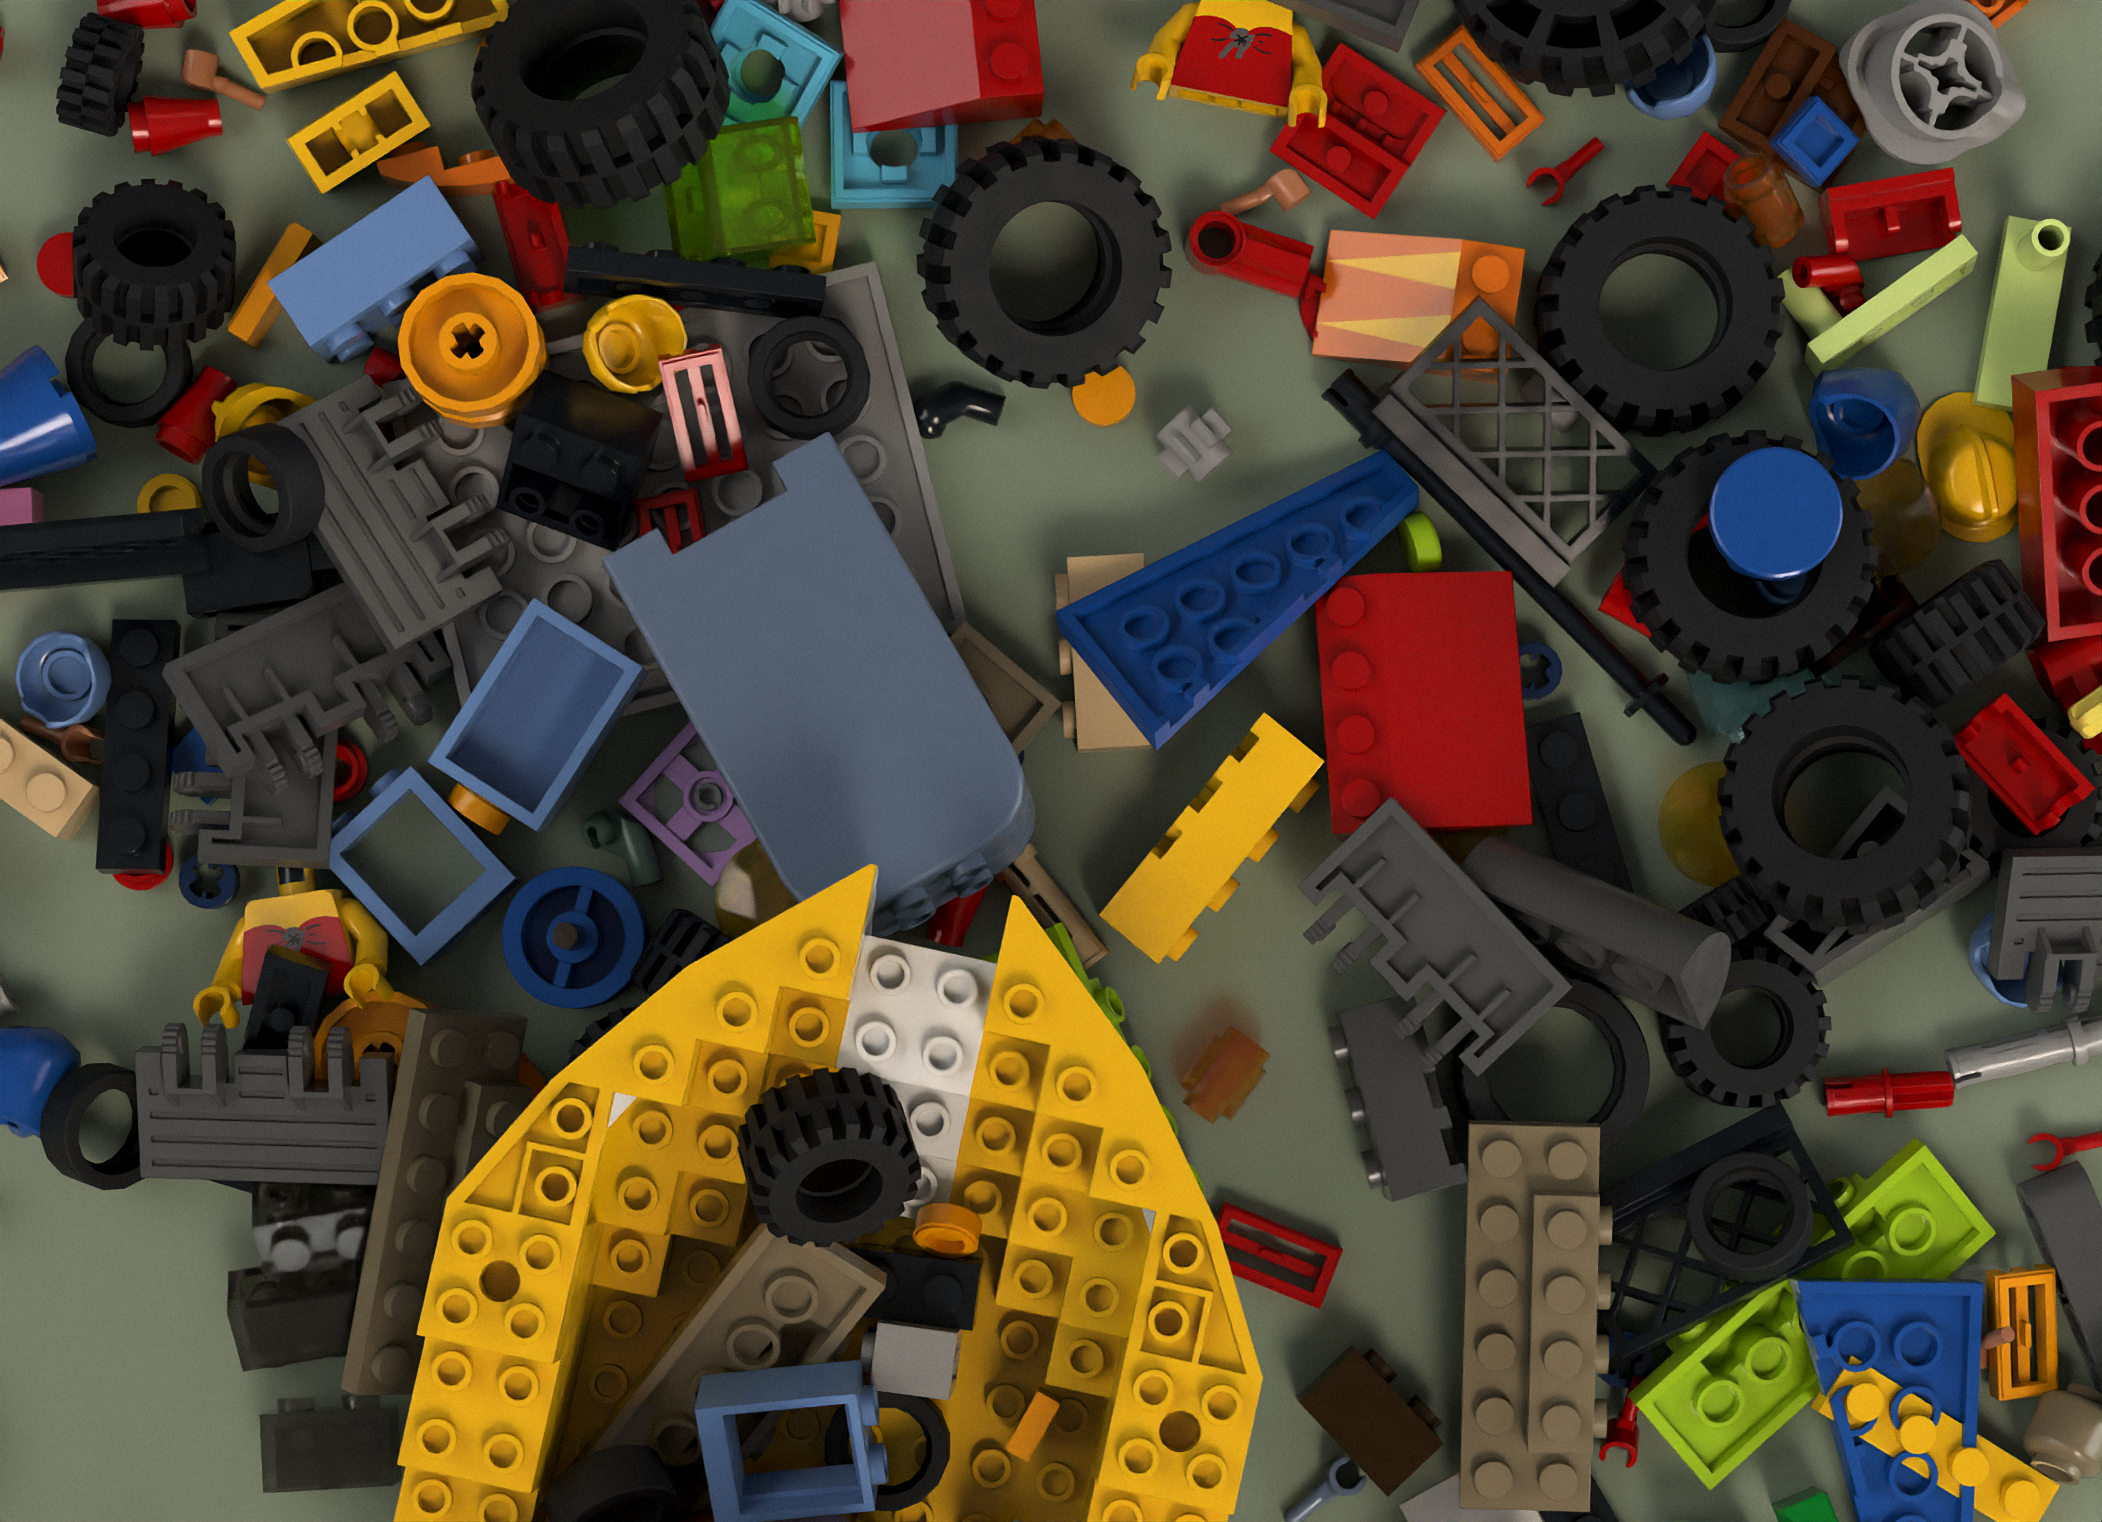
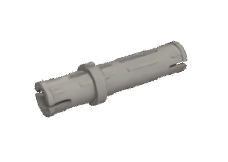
[1944,1014,2102,1090]

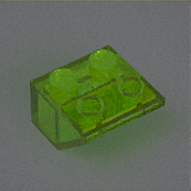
[663,116,816,265]

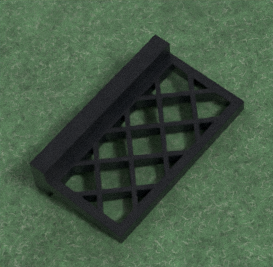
[1368,294,1659,587]
[0,508,213,593]
[1597,1101,1856,1362]

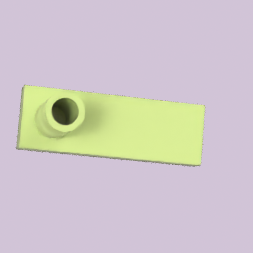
[1972,215,2072,412]
[1777,234,1978,378]

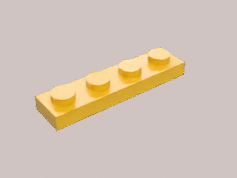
[1811,1355,2060,1522]

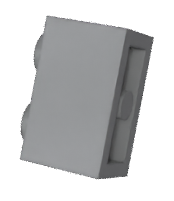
[860,1319,963,1400]

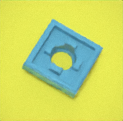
[710,0,845,163]
[830,80,958,209]

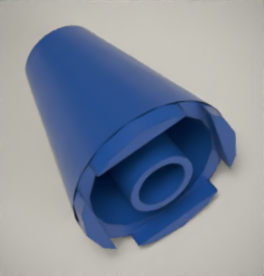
[0,345,98,487]

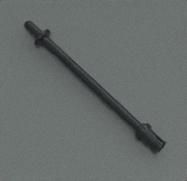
[1321,368,1697,746]

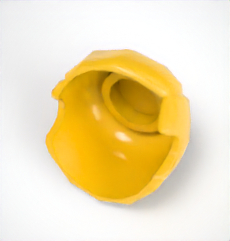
[582,294,688,394]

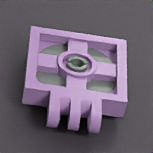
[618,721,758,887]

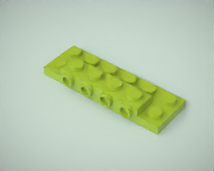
[1627,1137,1996,1490]

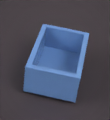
[267,175,486,364]
[427,597,649,835]

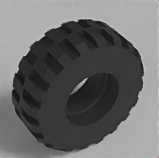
[1452,0,1719,97]

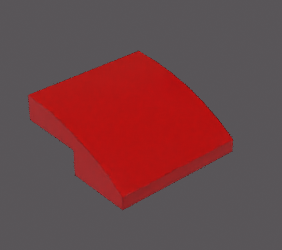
[1269,41,1448,220]

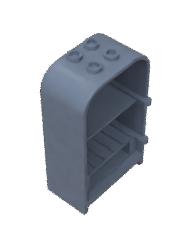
[601,432,1036,938]

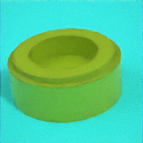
[1398,511,1442,573]

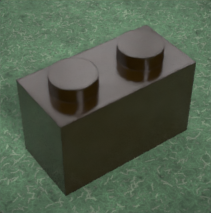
[1296,1345,1444,1497]

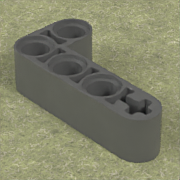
[2016,1160,2102,1394]

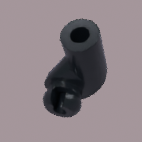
[913,381,1006,439]

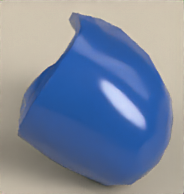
[1809,367,1921,481]
[0,1026,81,1139]

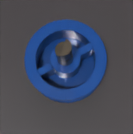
[502,866,649,1009]

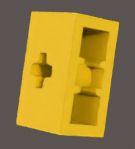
[284,71,431,194]

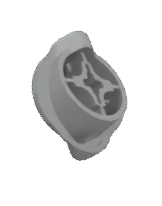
[1839,0,2027,166]

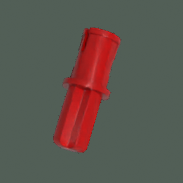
[1823,1067,1954,1118]

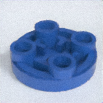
[1708,447,1843,581]

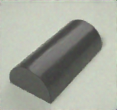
[1461,835,1731,1031]

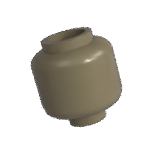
[2022,1383,2102,1485]

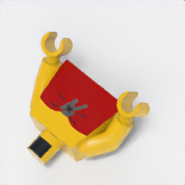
[1130,0,1328,128]
[193,867,394,1029]

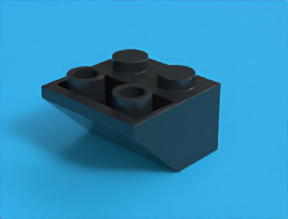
[496,369,664,552]

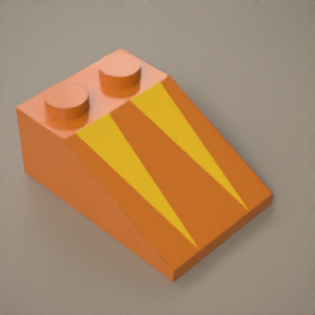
[1311,230,1526,385]

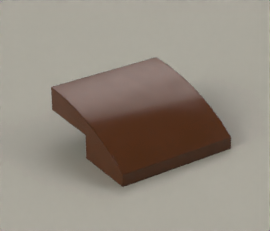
[1718,18,1868,195]

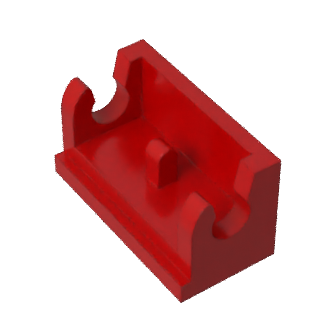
[1818,167,1962,263]
[492,180,588,315]
[1953,693,2096,836]

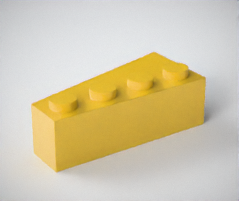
[228,0,509,95]
[1098,712,1325,965]

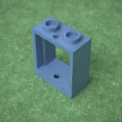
[329,766,522,967]
[694,1360,889,1522]

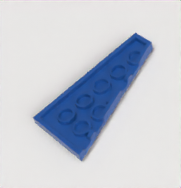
[1055,450,1420,751]
[1789,1277,1983,1522]

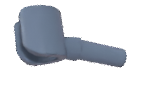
[1283,1457,1367,1522]

